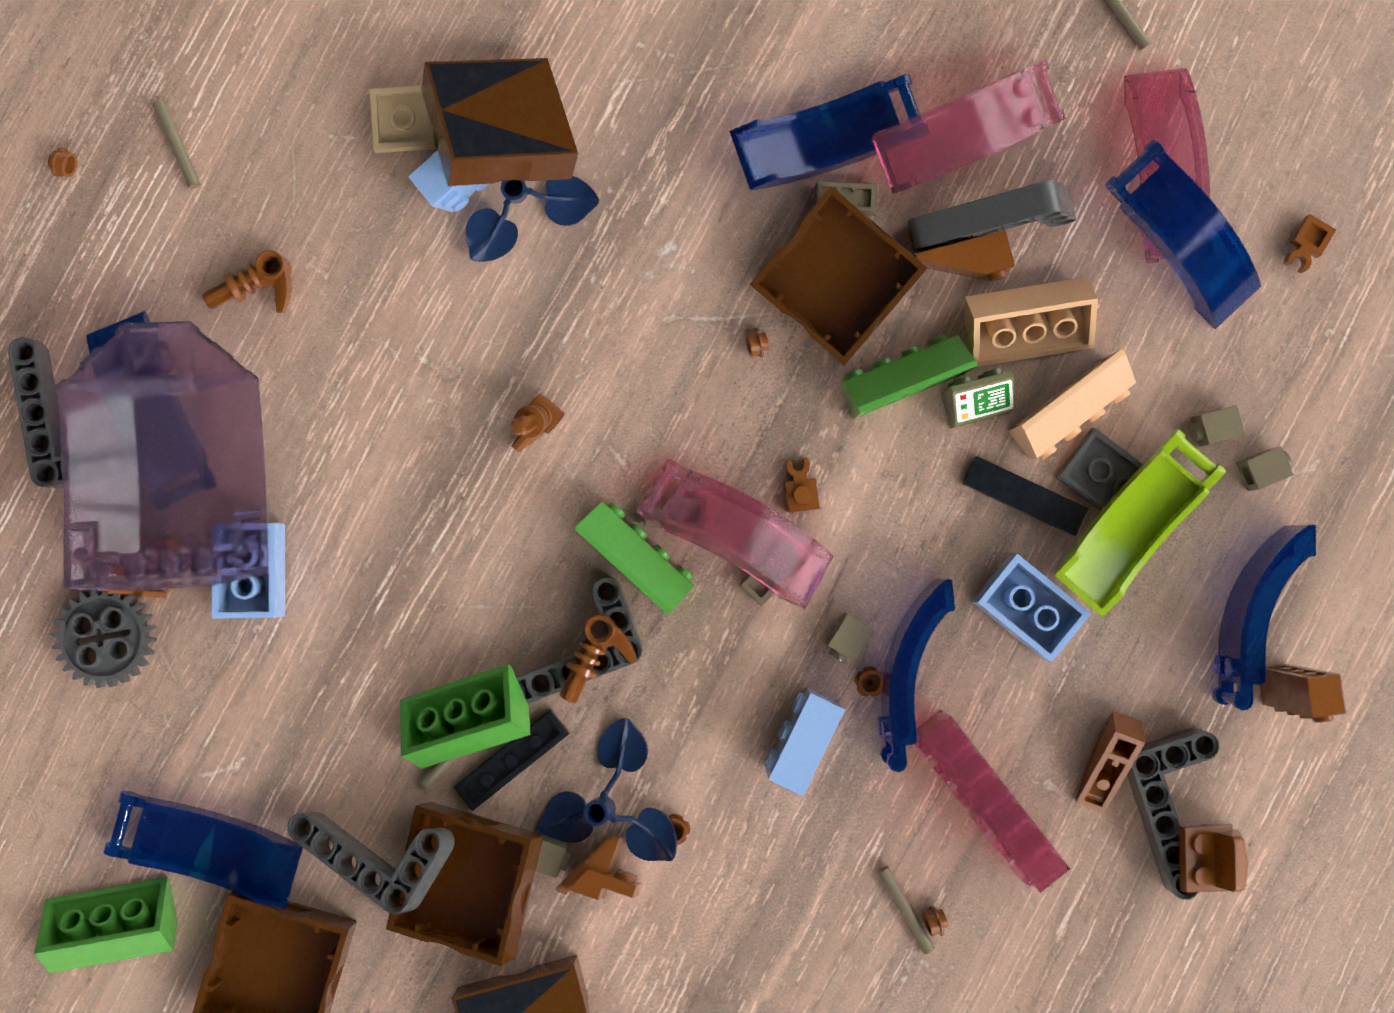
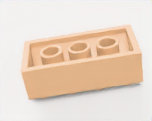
[965,277,1098,367]
[1008,349,1136,460]

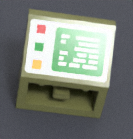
[941,368,1016,429]

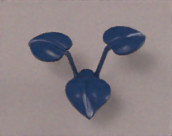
[466,175,599,262]
[536,718,677,861]

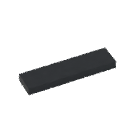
[962,456,1089,536]
[453,709,570,811]

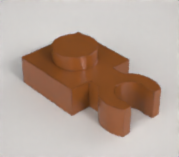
[1284,214,1336,274]
[784,457,820,513]

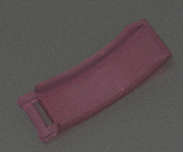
[871,59,1066,194]
[1124,68,1212,264]
[636,459,833,609]

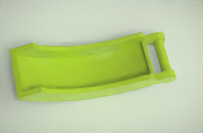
[1054,428,1226,617]

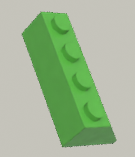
[840,334,978,419]
[574,502,694,615]
[400,664,531,769]
[34,877,177,973]

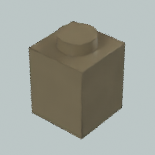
[1190,405,1245,447]
[1236,447,1294,491]
[826,613,874,663]
[534,831,572,878]

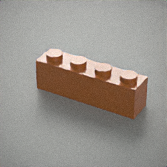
[1258,664,1346,722]

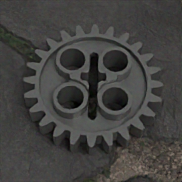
[51,587,157,688]

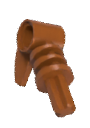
[203,250,292,313]
[511,393,565,452]
[560,614,637,703]

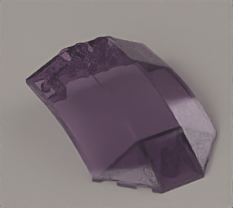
[55,321,269,591]

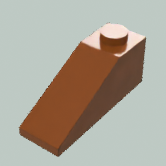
[914,230,1015,281]
[1075,711,1146,814]

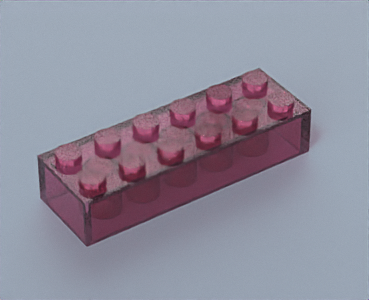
[912,710,1070,893]

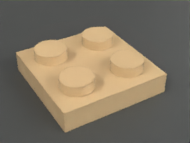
[369,85,437,153]

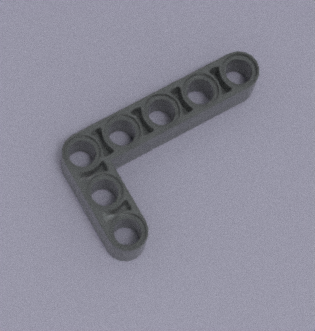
[908,180,1076,252]
[8,337,131,488]
[516,577,643,703]
[1127,728,1220,900]
[287,812,454,914]

